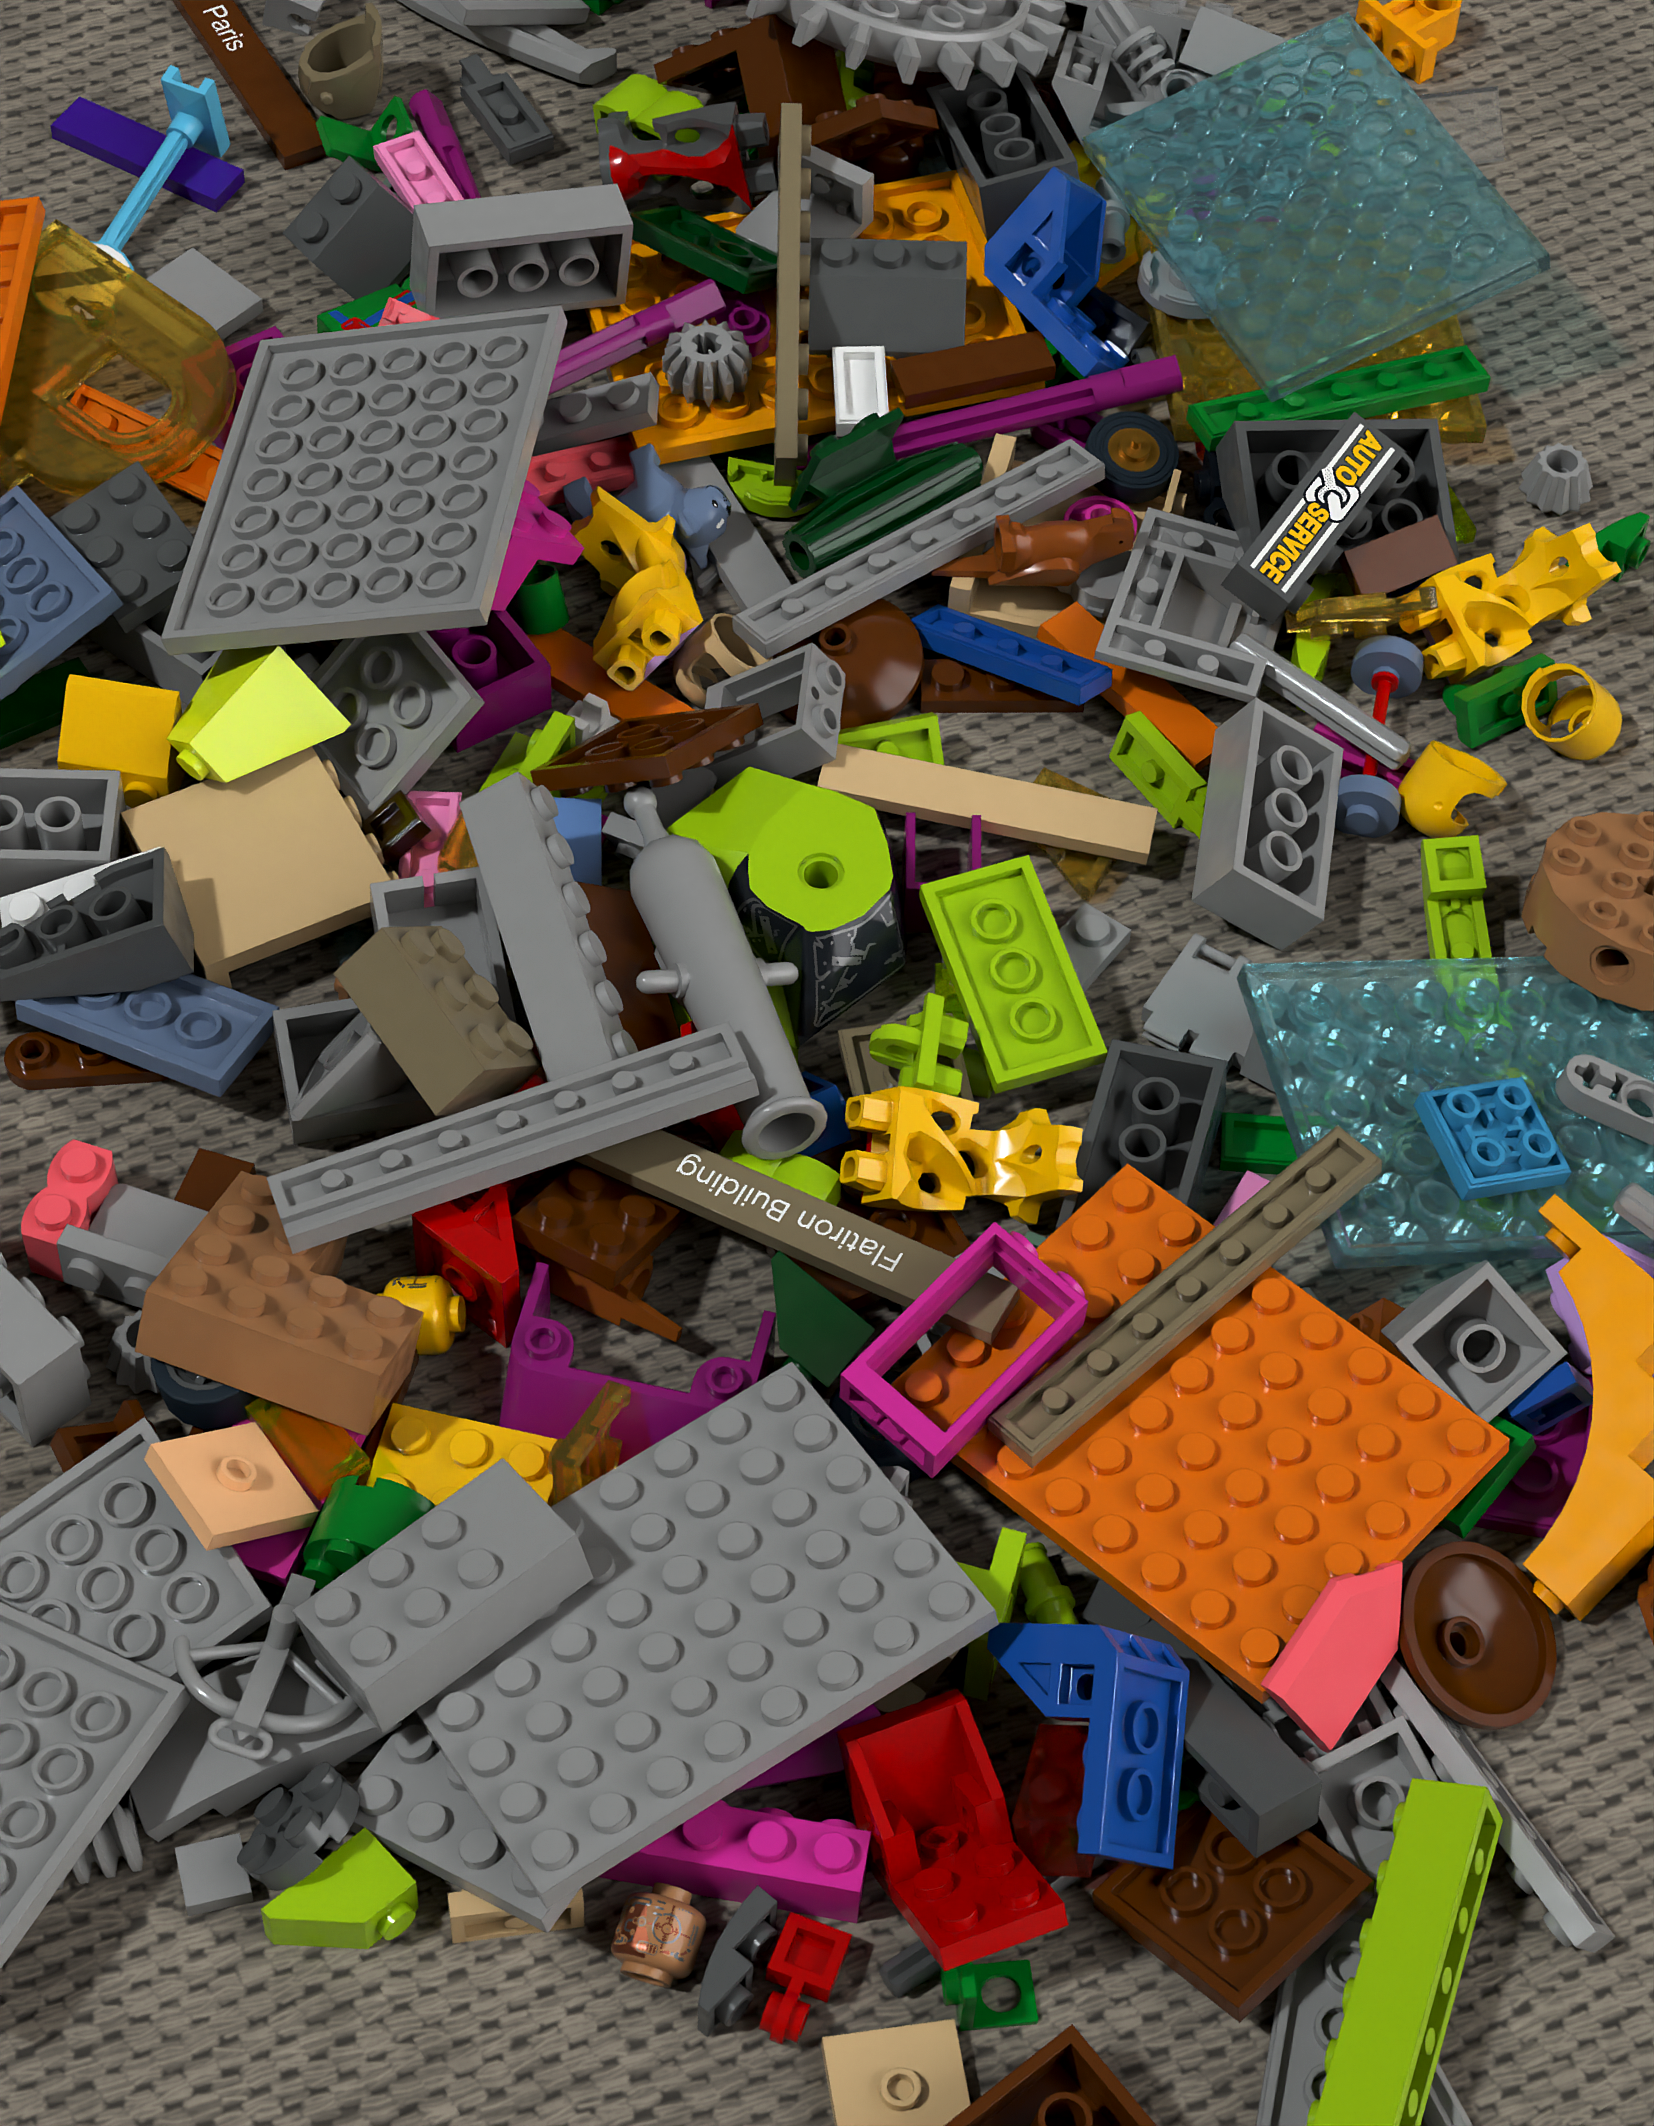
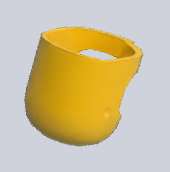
[1521,663,1622,760]
[1398,740,1508,838]

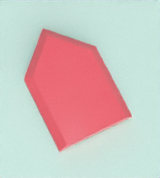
[1260,1560,1403,1753]

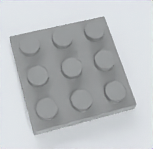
[310,631,485,820]

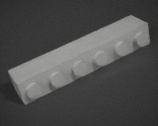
[459,771,639,1082]

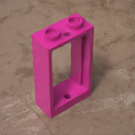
[839,1222,1088,1478]

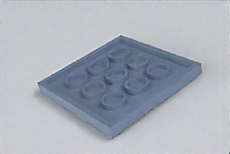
[0,485,124,701]

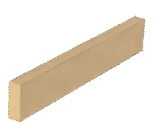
[817,744,1158,865]

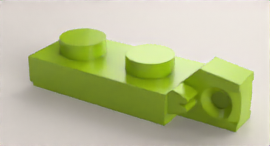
[1109,711,1208,839]

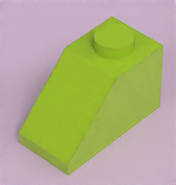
[261,1827,419,1949]

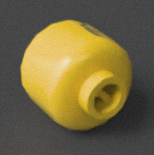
[376,1275,466,1356]

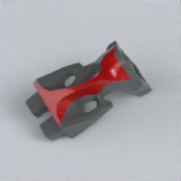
[597,101,778,214]

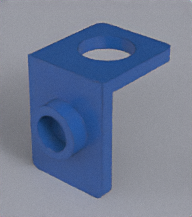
[798,1071,852,1157]

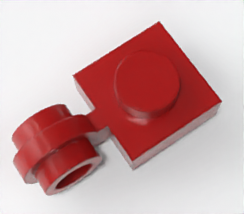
[759,1911,852,2045]

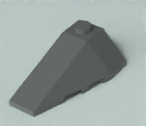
[0,847,194,1002]

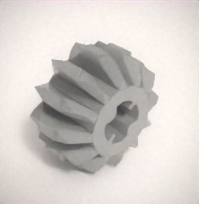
[662,318,752,407]

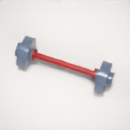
[1335,635,1424,838]

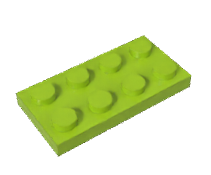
[919,855,1108,1094]

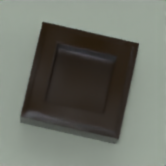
[360,790,432,867]

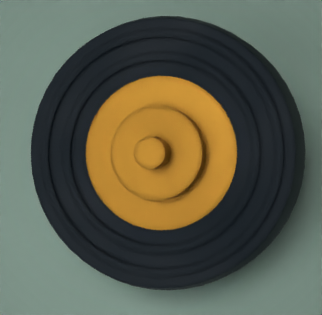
[1084,412,1179,503]

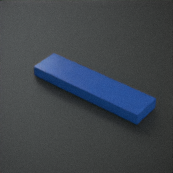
[910,604,1113,706]

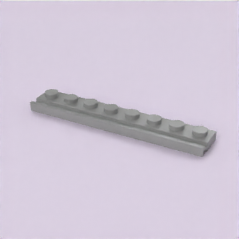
[266,1021,759,1254]

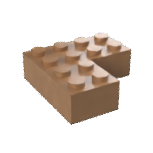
[135,1171,424,1436]

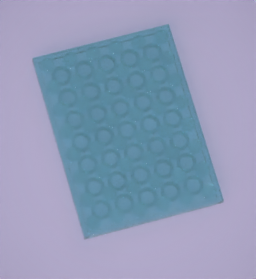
[1082,12,1550,402]
[1236,956,1654,1269]

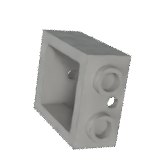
[702,643,846,791]

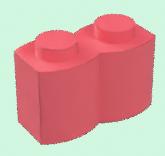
[21,1139,119,1284]

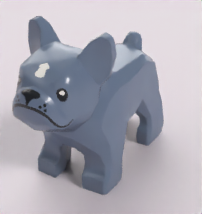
[563,443,731,569]

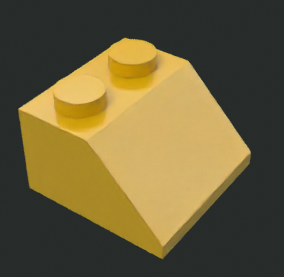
[57,674,185,808]

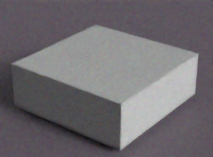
[175,1833,253,1917]

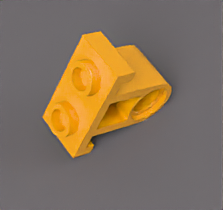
[1354,0,1462,84]

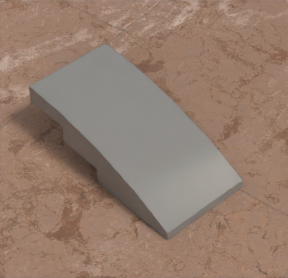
[129,1635,402,1842]
[1212,1668,1439,1880]

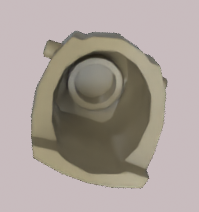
[298,3,384,119]

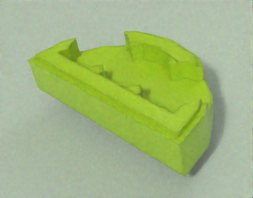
[727,457,823,518]

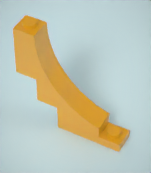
[1523,1194,1654,1621]

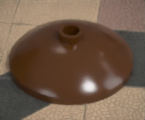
[772,598,924,730]
[1399,1541,1557,1730]

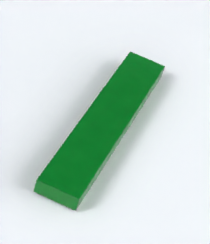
[1186,345,1491,453]

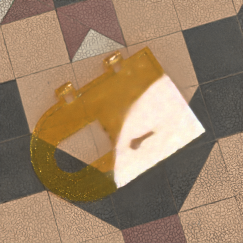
[0,219,237,497]

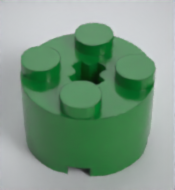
[302,1475,436,1589]

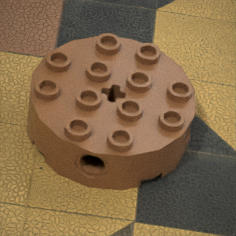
[1521,811,1654,1011]

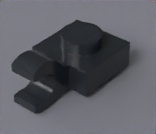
[1194,448,1235,531]

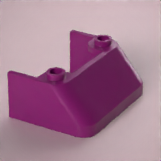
[499,1262,776,1486]

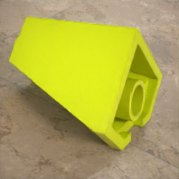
[167,645,351,783]

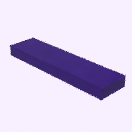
[50,96,245,212]

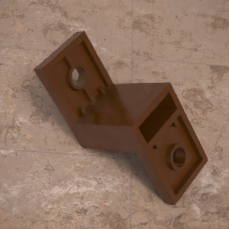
[654,14,939,167]

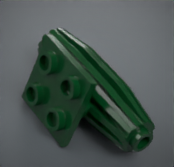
[782,407,984,579]

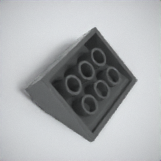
[1216,419,1460,574]

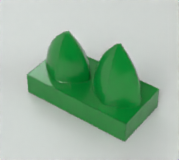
[1442,653,1558,749]

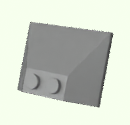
[1051,30,1250,171]
[1094,507,1286,703]

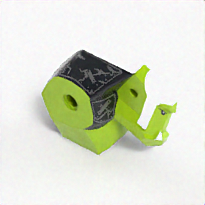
[652,766,907,1067]

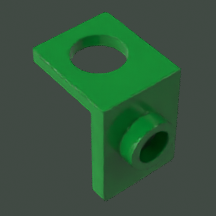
[315,96,413,172]
[941,1959,1038,2032]

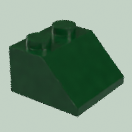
[771,1250,876,1388]

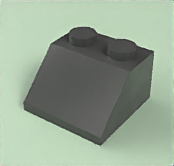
[283,156,413,300]

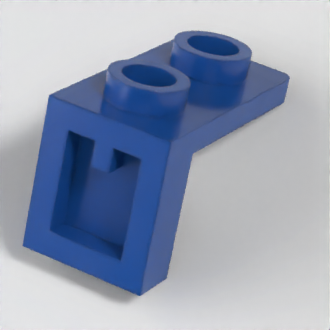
[1500,1361,1593,1436]

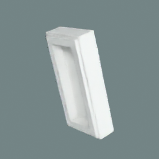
[832,346,889,437]

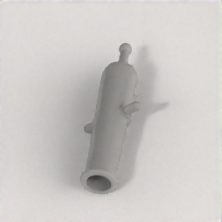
[624,786,828,1160]

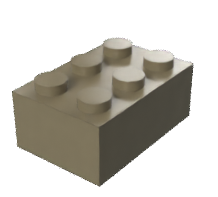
[334,926,542,1116]

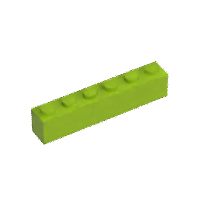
[1307,1778,1503,2126]

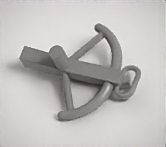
[173,1573,359,1760]

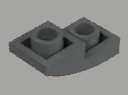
[697,1885,778,2037]

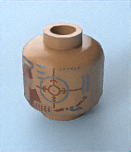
[611,1882,707,1988]

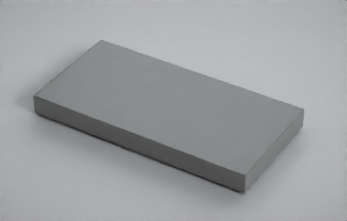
[1255,1906,1374,2126]

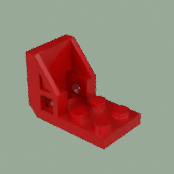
[412,1074,550,1348]
[836,1689,1068,1972]

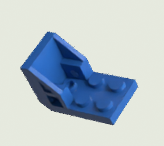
[984,166,1130,378]
[987,1623,1190,1869]

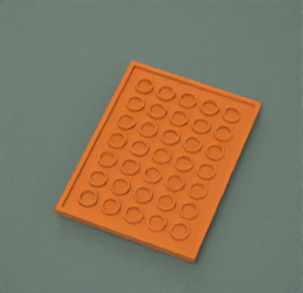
[891,1163,1510,1705]

